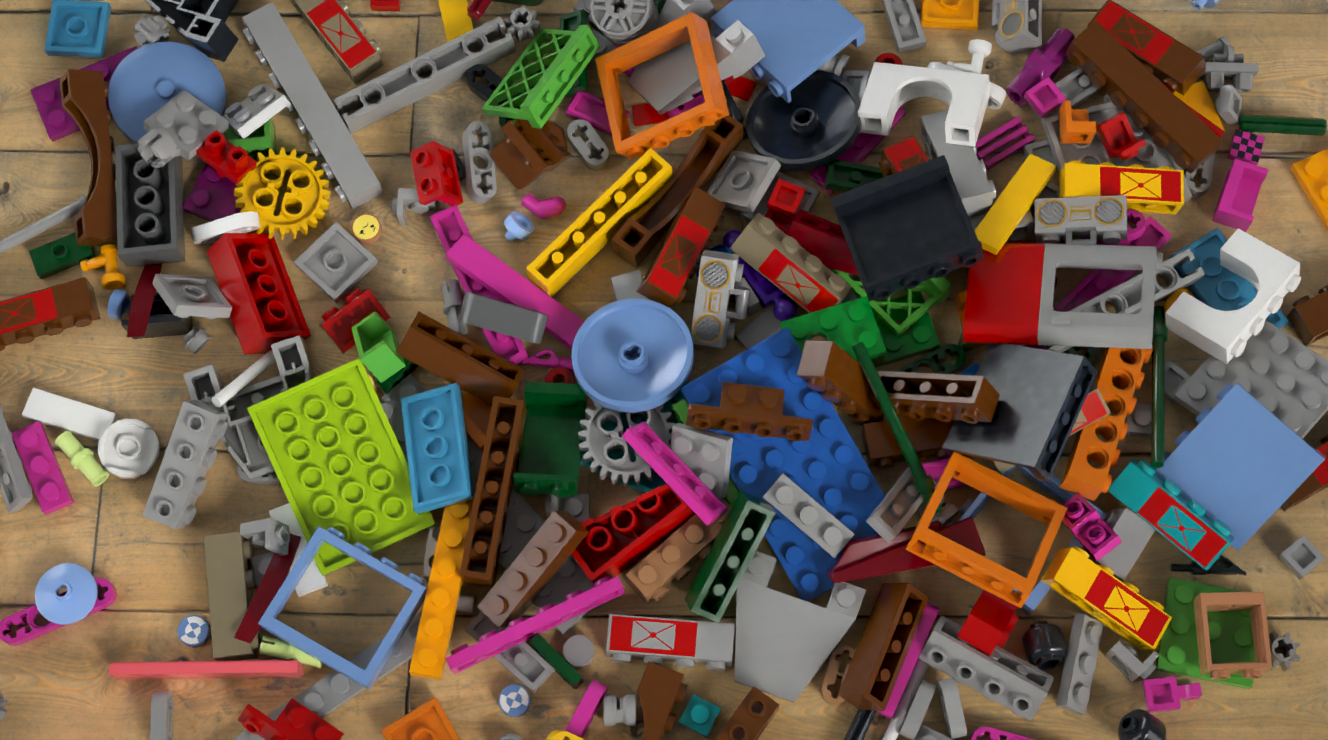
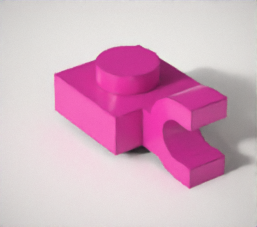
[1142,676,1202,713]

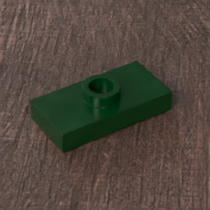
[29,232,96,279]

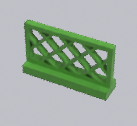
[481,25,600,129]
[830,269,952,336]

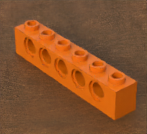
[1059,347,1153,501]

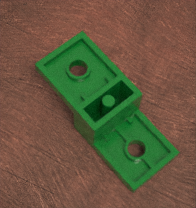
[780,291,941,368]

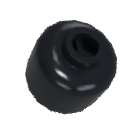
[1022,621,1067,670]
[1118,709,1166,740]

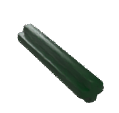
[1238,114,1327,136]

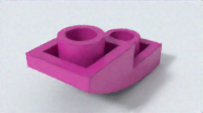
[1062,492,1122,561]

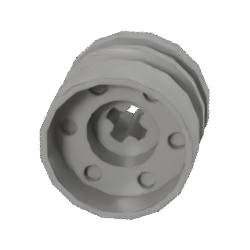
[590,0,660,47]

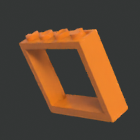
[595,12,729,159]
[906,451,1067,608]

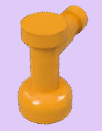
[80,244,126,290]

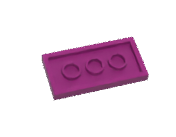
[30,46,138,142]

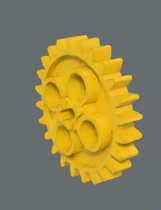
[234,147,331,240]

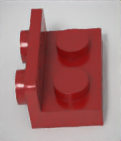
[410,141,463,206]
[319,288,391,354]

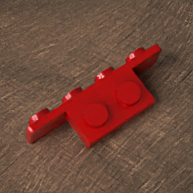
[238,698,344,740]

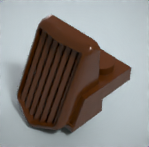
[490,119,572,189]

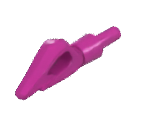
[521,349,574,372]

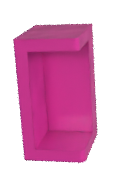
[1212,159,1269,232]

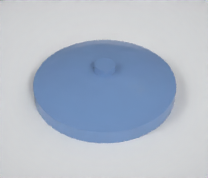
[108,42,226,144]
[571,299,694,412]

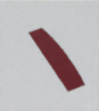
[127,263,163,337]
[234,533,301,644]

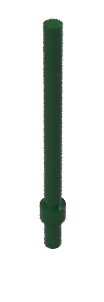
[1151,306,1168,468]
[852,342,944,515]

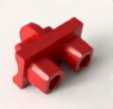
[196,130,257,184]

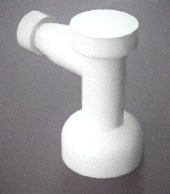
[947,39,992,74]

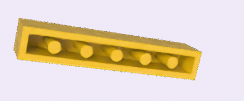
[526,148,672,297]

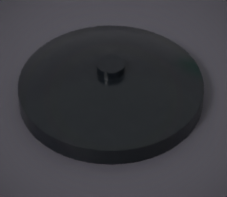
[746,70,862,171]

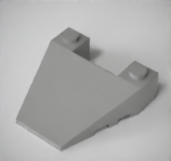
[628,0,765,115]
[183,335,313,479]
[735,551,866,703]

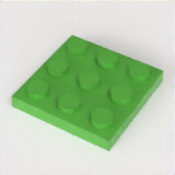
[1155,577,1255,689]

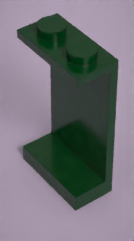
[513,382,587,498]

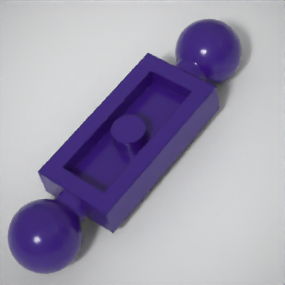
[723,230,797,322]

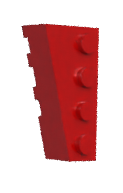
[572,483,696,583]

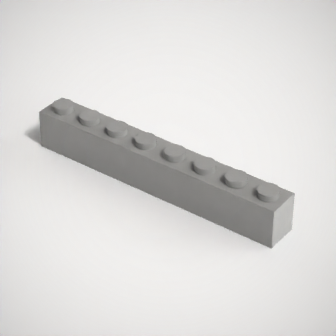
[242,2,383,210]

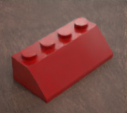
[207,233,311,355]

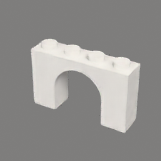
[858,62,990,147]
[1165,228,1301,364]

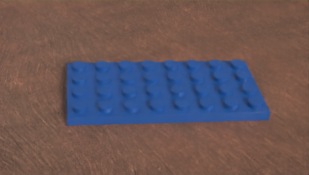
[680,327,904,602]

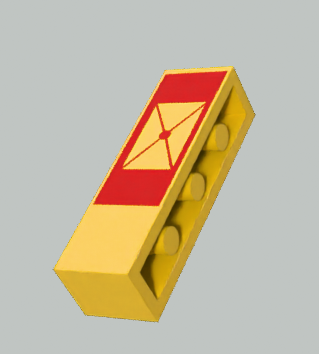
[1059,160,1184,215]
[1041,546,1172,650]

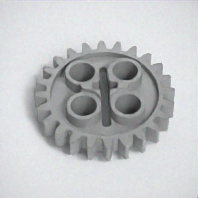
[578,401,676,487]

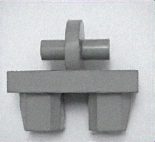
[1199,45,1258,93]

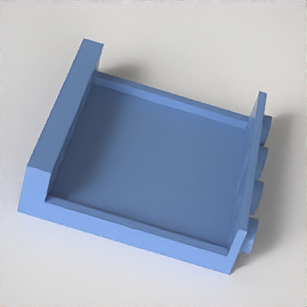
[711,0,866,103]
[1155,382,1326,551]

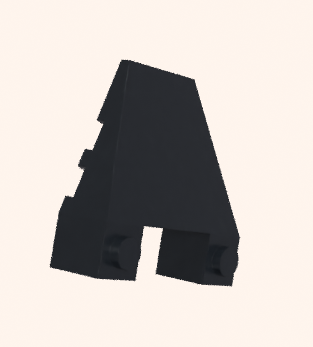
[144,0,239,62]

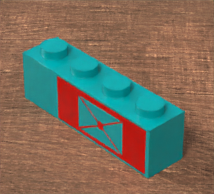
[1108,458,1234,571]

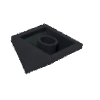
[121,293,192,339]

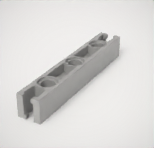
[333,16,516,134]
[1017,248,1205,353]

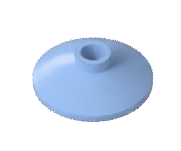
[35,563,98,625]

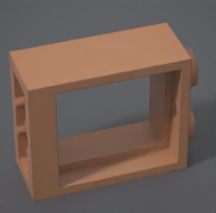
[1193,592,1272,679]

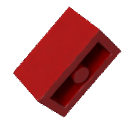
[957,589,1020,656]

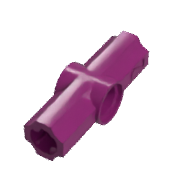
[1006,28,1075,106]

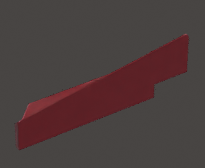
[764,209,859,276]
[827,517,986,583]

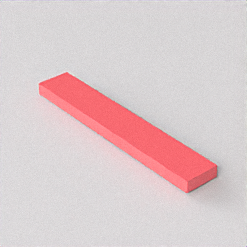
[109,660,304,680]

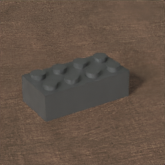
[115,143,185,267]

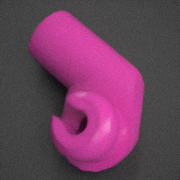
[521,193,566,220]

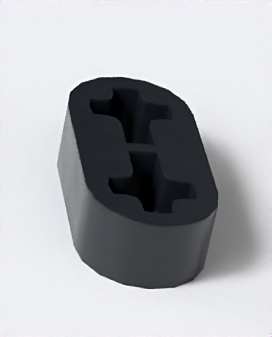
[466,64,514,106]

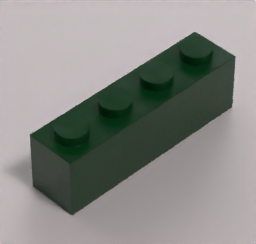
[685,490,776,623]

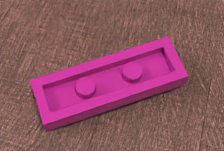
[12,421,74,515]

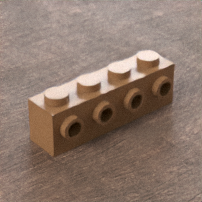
[626,498,732,605]

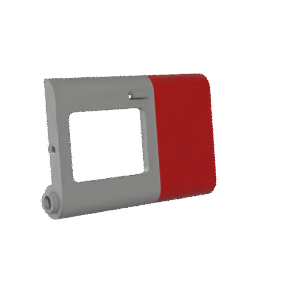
[963,242,1163,349]

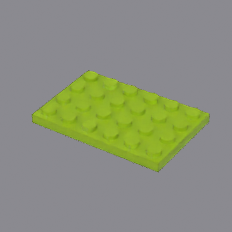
[247,358,436,576]

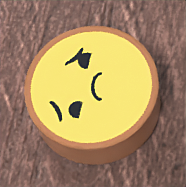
[351,213,382,244]

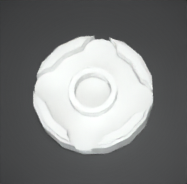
[98,418,160,479]

